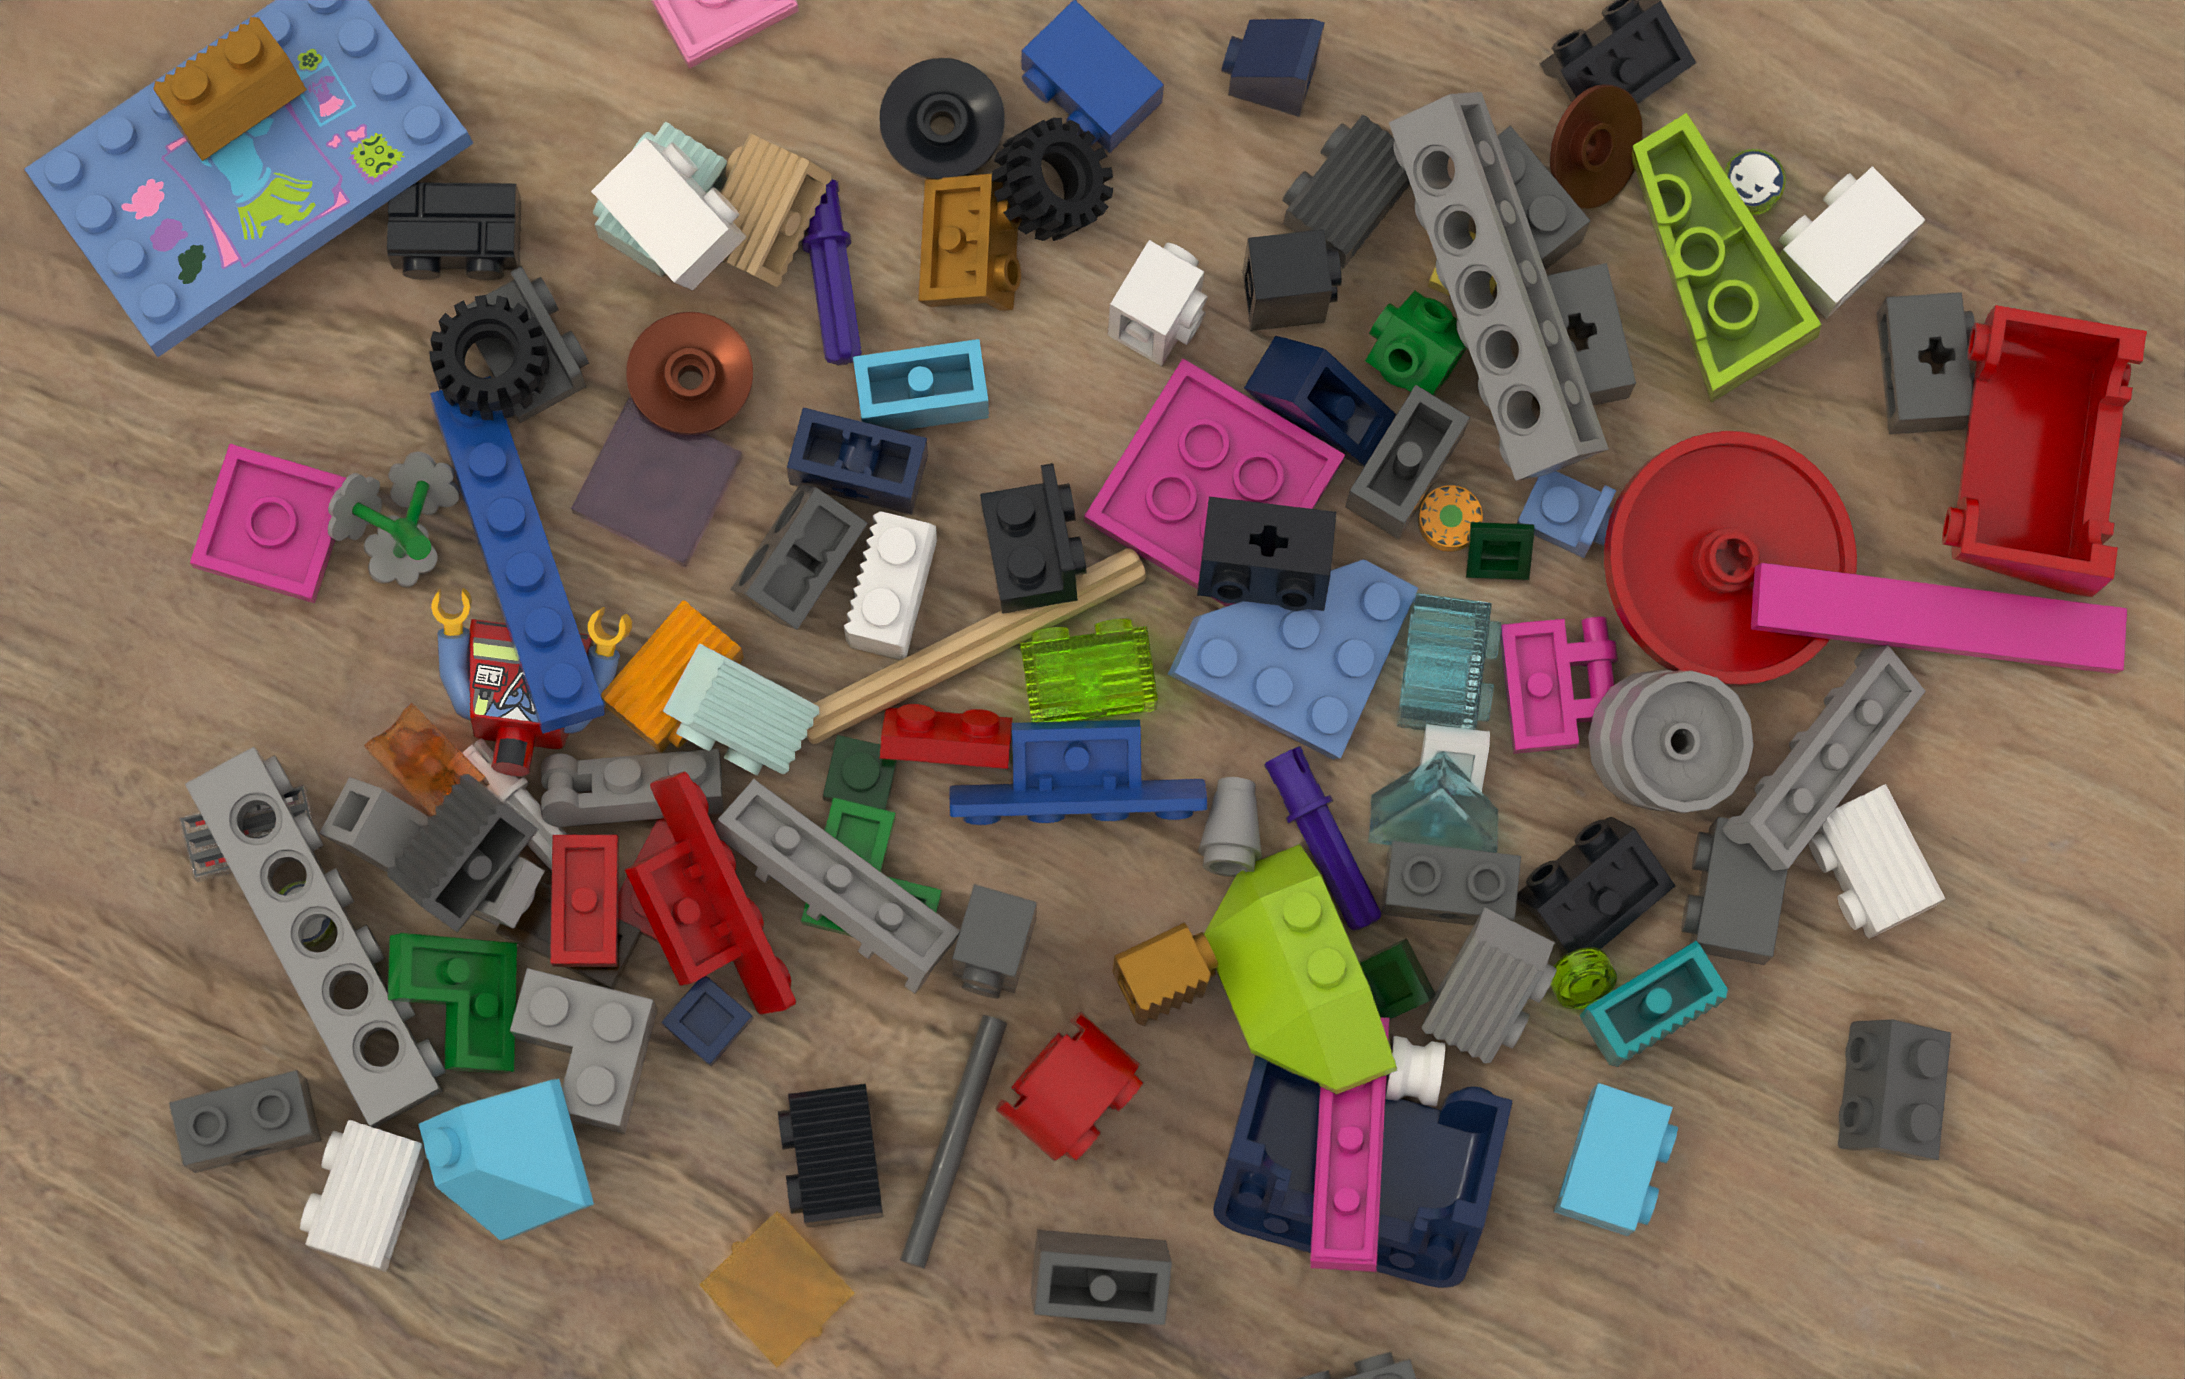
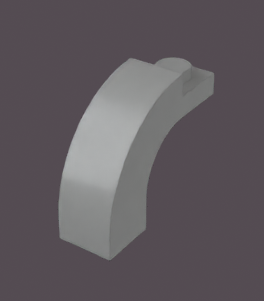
[319,777,545,928]

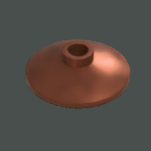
[1550,84,1643,209]
[626,312,753,435]

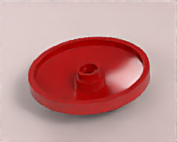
[1604,431,1857,687]

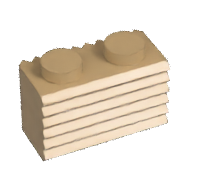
[721,133,831,287]

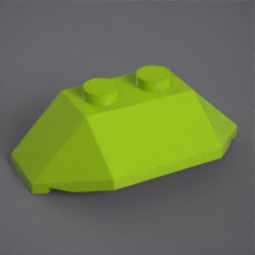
[1204,844,1397,1094]

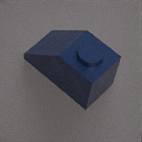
[1221,19,1325,117]
[1244,335,1397,467]

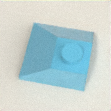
[419,1079,594,1241]

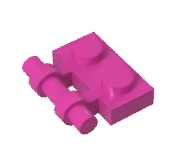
[1499,617,1618,754]

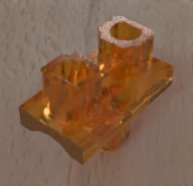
[364,703,490,816]

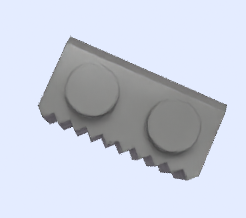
[1422,908,1557,1063]

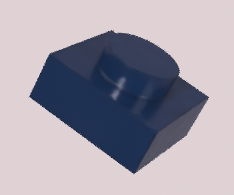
[661,976,754,1067]

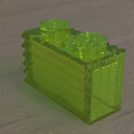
[1020,618,1158,722]

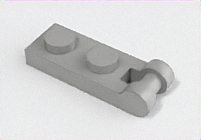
[541,748,723,827]

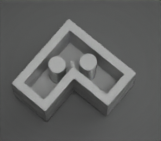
[510,968,658,1134]

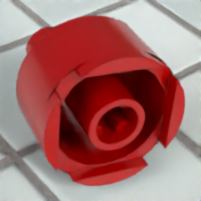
[995,1012,1144,1161]

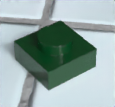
[823,735,898,810]
[1358,938,1436,1020]

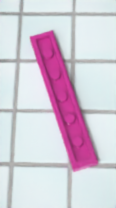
[1751,563,2127,674]

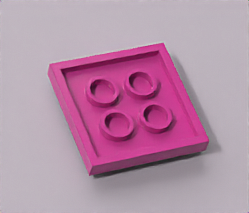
[1084,358,1345,606]

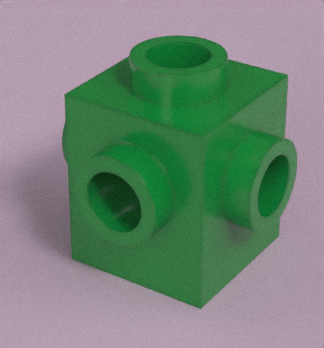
[1365,290,1468,395]

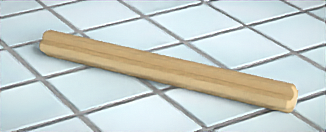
[806,548,1147,744]

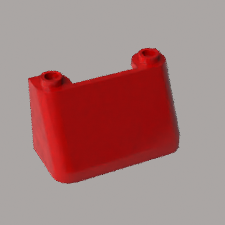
[1942,305,2147,597]

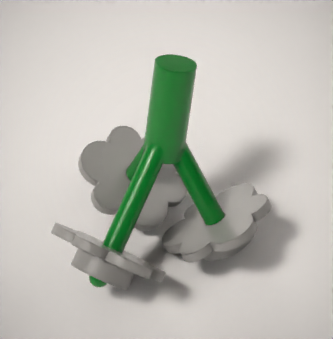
[328,452,460,587]

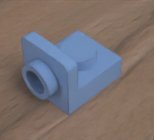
[1517,471,1616,558]

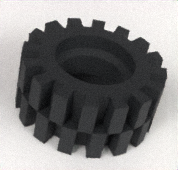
[992,118,1114,241]
[429,295,549,420]

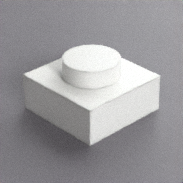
[1417,724,1490,798]

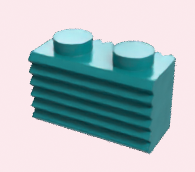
[1579,941,1728,1067]

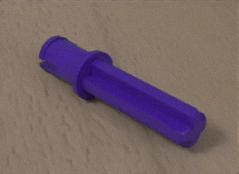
[802,179,862,366]
[1264,746,1381,931]

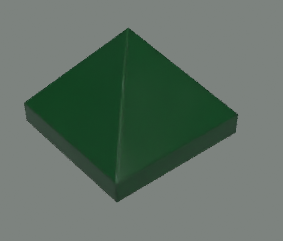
[1466,522,1535,580]

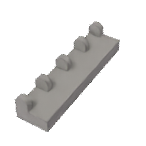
[1723,645,1926,871]
[714,779,960,994]

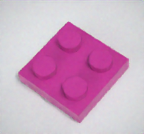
[190,443,346,604]

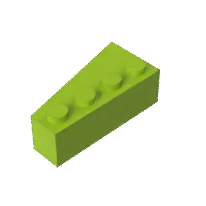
[1632,113,1822,403]

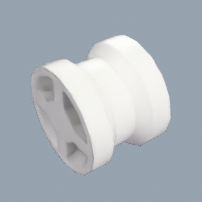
[1385,1036,1445,1106]

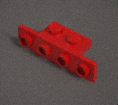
[624,771,796,1015]

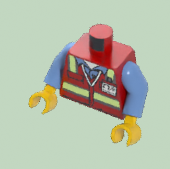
[431,588,632,776]

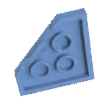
[1168,559,1418,760]

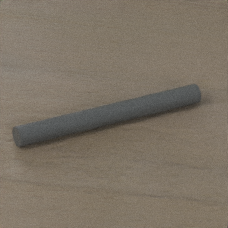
[900,1015,1007,1269]

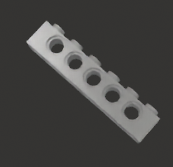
[1389,92,1609,481]
[185,747,446,1128]

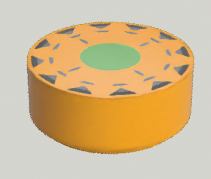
[1418,485,1483,552]

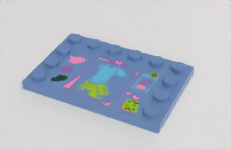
[24,0,473,357]

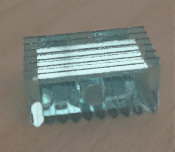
[1396,593,1501,731]

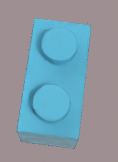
[853,339,989,431]
[1554,1083,1678,1236]

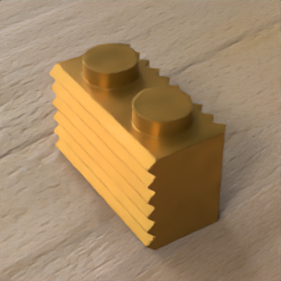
[153,17,307,161]
[1112,922,1219,1026]

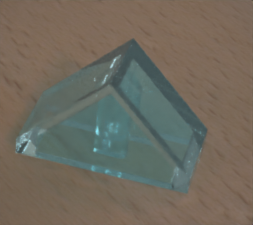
[1368,751,1498,853]

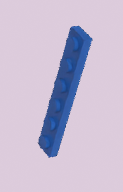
[430,376,605,733]

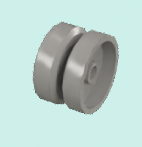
[1588,670,1754,813]

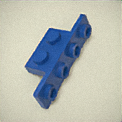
[949,719,1207,825]

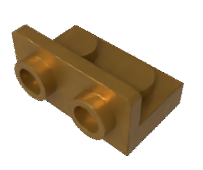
[918,174,1022,311]

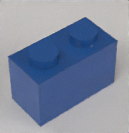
[1021,0,1164,153]

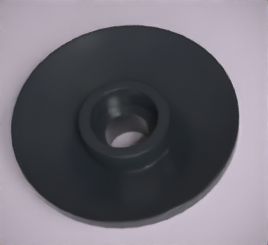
[879,58,1005,180]

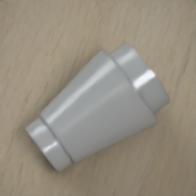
[1198,777,1262,877]

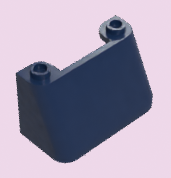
[1213,1055,1513,1288]

